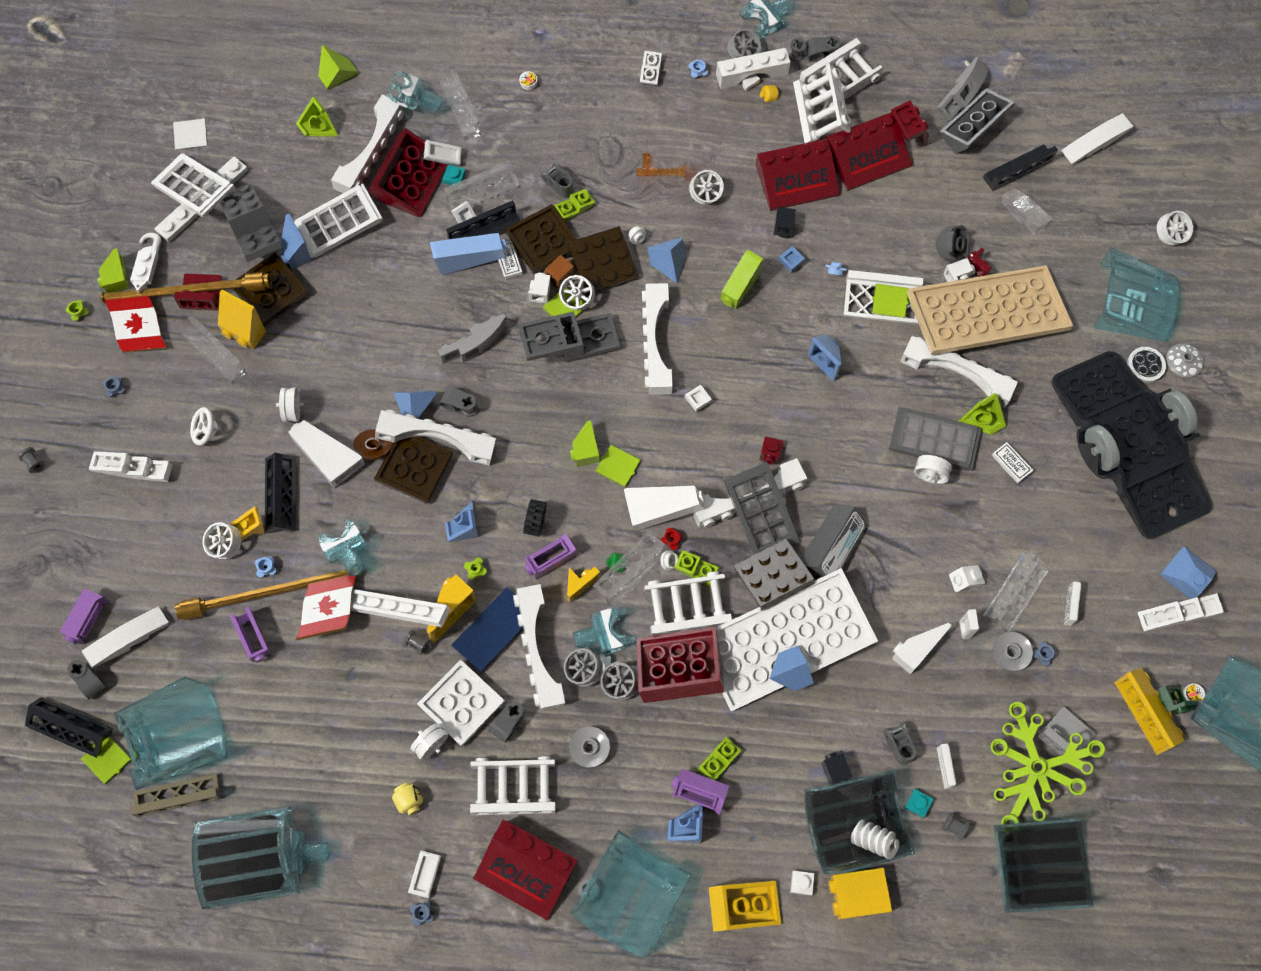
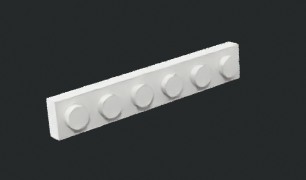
[154,157,248,243]
[351,589,450,627]

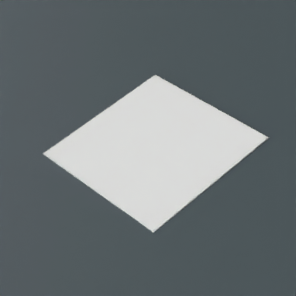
[173,119,207,149]

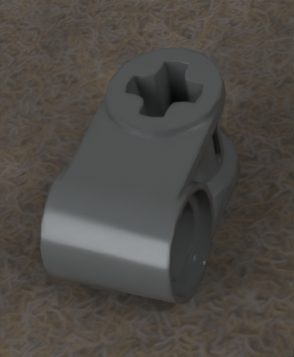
[806,35,841,62]
[541,162,573,198]
[440,386,479,417]
[67,660,107,700]
[488,702,524,743]
[883,722,917,765]

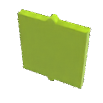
[872,283,909,318]
[543,287,585,317]
[595,445,640,487]
[81,736,132,784]

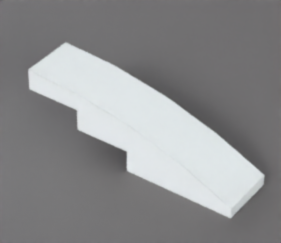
[1061,113,1133,166]
[89,452,173,482]
[1137,593,1224,632]
[82,606,169,668]

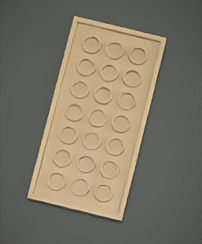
[907,265,1073,355]

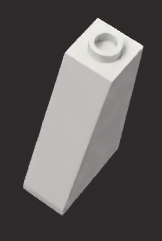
[288,420,365,488]
[624,486,705,530]

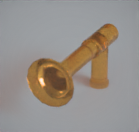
[636,153,687,181]

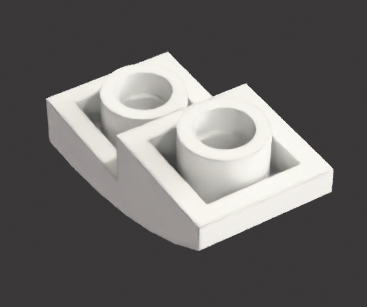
[640,51,662,85]

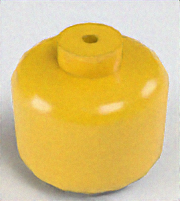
[760,85,779,102]

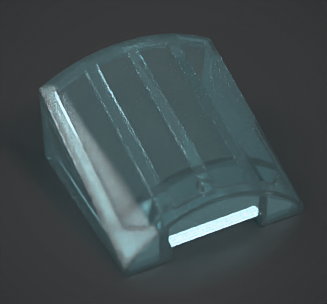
[1094,247,1179,342]
[1190,655,1261,773]
[114,677,228,790]
[570,830,692,958]

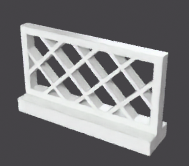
[843,270,923,324]

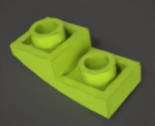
[554,189,595,222]
[675,550,719,587]
[697,737,742,780]

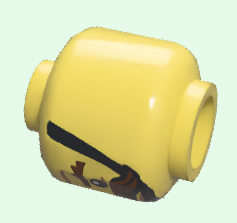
[392,782,423,816]

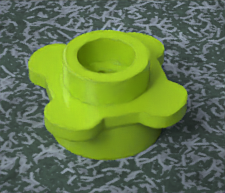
[65,300,88,321]
[464,558,487,580]

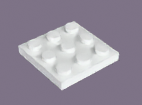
[417,659,505,747]

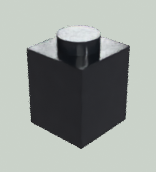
[773,207,796,238]
[821,752,853,787]

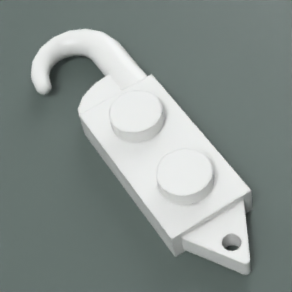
[130,233,161,293]

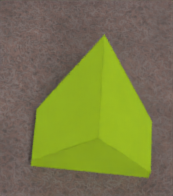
[318,44,358,90]
[296,97,338,136]
[958,393,1006,435]

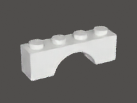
[716,48,790,89]

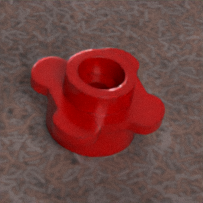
[660,528,683,550]

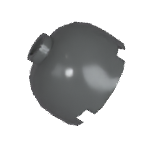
[935,225,970,262]

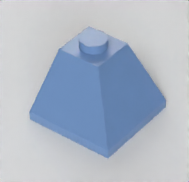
[280,213,311,270]
[807,334,841,381]
[1160,546,1216,599]

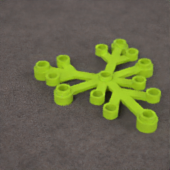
[991,702,1105,832]

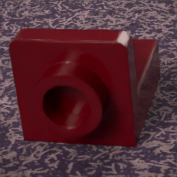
[968,248,992,277]
[759,436,783,465]

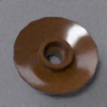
[353,429,392,460]

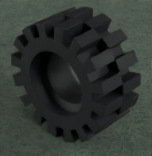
[523,499,547,537]

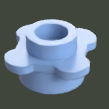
[688,60,708,78]
[826,262,847,275]
[255,556,276,578]

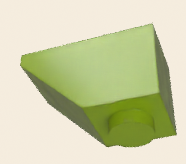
[97,248,130,293]
[569,420,599,467]

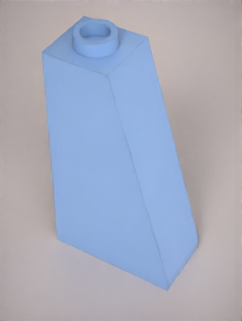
[430,233,507,275]

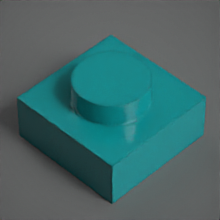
[442,164,466,188]
[904,789,933,818]

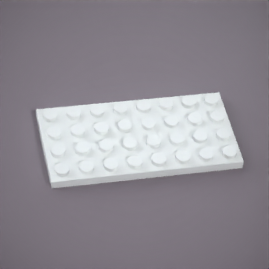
[716,568,878,712]

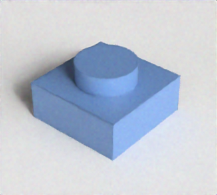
[778,246,805,272]

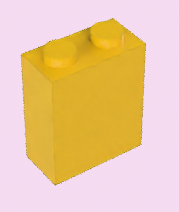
[828,868,892,920]

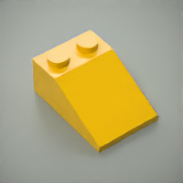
[218,290,266,350]
[427,574,476,644]
[708,881,781,932]

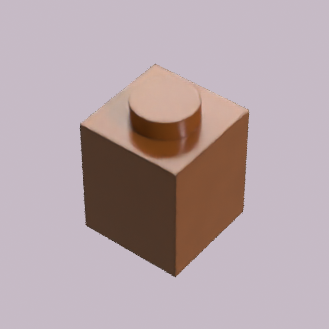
[545,255,574,289]

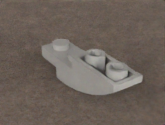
[936,57,988,121]
[438,314,506,364]

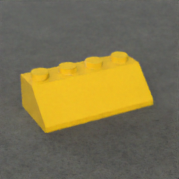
[1114,668,1185,755]

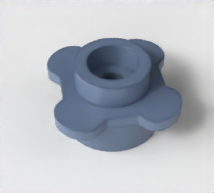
[103,376,125,397]
[1033,642,1057,666]
[410,901,434,926]

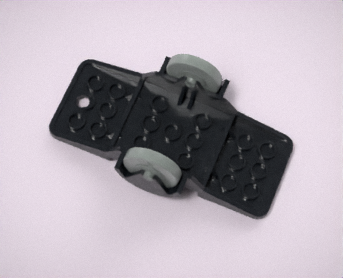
[1051,351,1211,539]

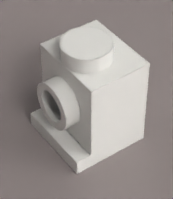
[943,258,975,282]
[528,273,551,304]

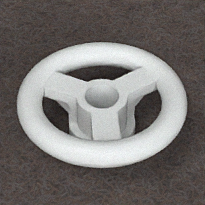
[190,407,217,446]

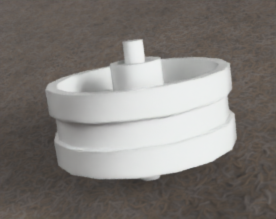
[689,170,724,205]
[1157,211,1193,246]
[559,275,595,311]
[276,387,304,422]
[914,455,952,484]
[203,522,241,560]
[410,723,448,761]

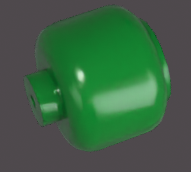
[606,552,627,573]

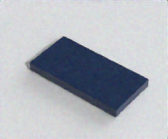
[451,587,523,673]

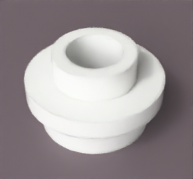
[628,226,646,244]
[661,551,678,570]

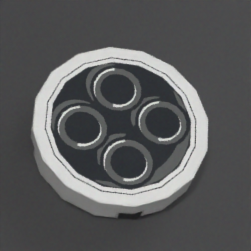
[1126,347,1166,383]

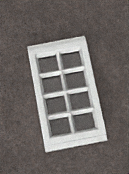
[151,153,235,217]
[294,184,383,258]

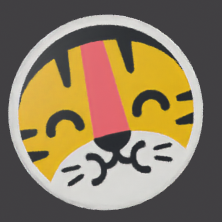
[519,71,537,90]
[1183,684,1205,703]

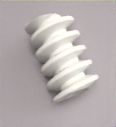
[851,819,899,859]

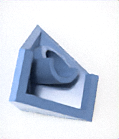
[647,237,686,283]
[393,390,437,419]
[445,501,478,542]
[769,646,814,691]
[667,804,703,844]

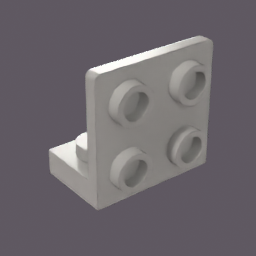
[1037,707,1095,765]

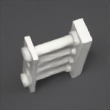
[800,38,883,110]
[793,63,851,143]
[644,571,732,635]
[470,756,556,815]

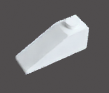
[892,623,952,674]

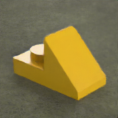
[230,506,265,542]
[567,566,600,602]

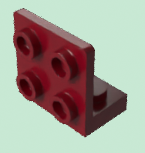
[891,100,929,146]
[174,273,222,310]

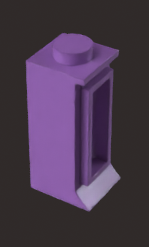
[524,533,576,579]
[60,589,109,645]
[230,607,272,663]
[671,769,729,815]

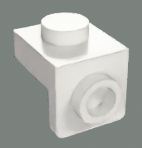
[949,565,985,592]

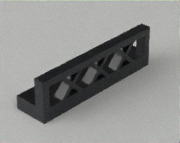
[983,144,1058,191]
[446,200,521,240]
[264,452,296,533]
[25,697,113,758]

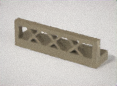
[130,774,221,818]

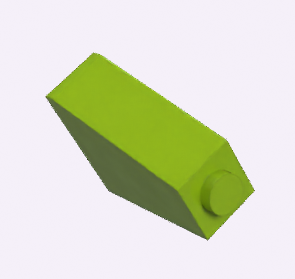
[720,249,763,309]

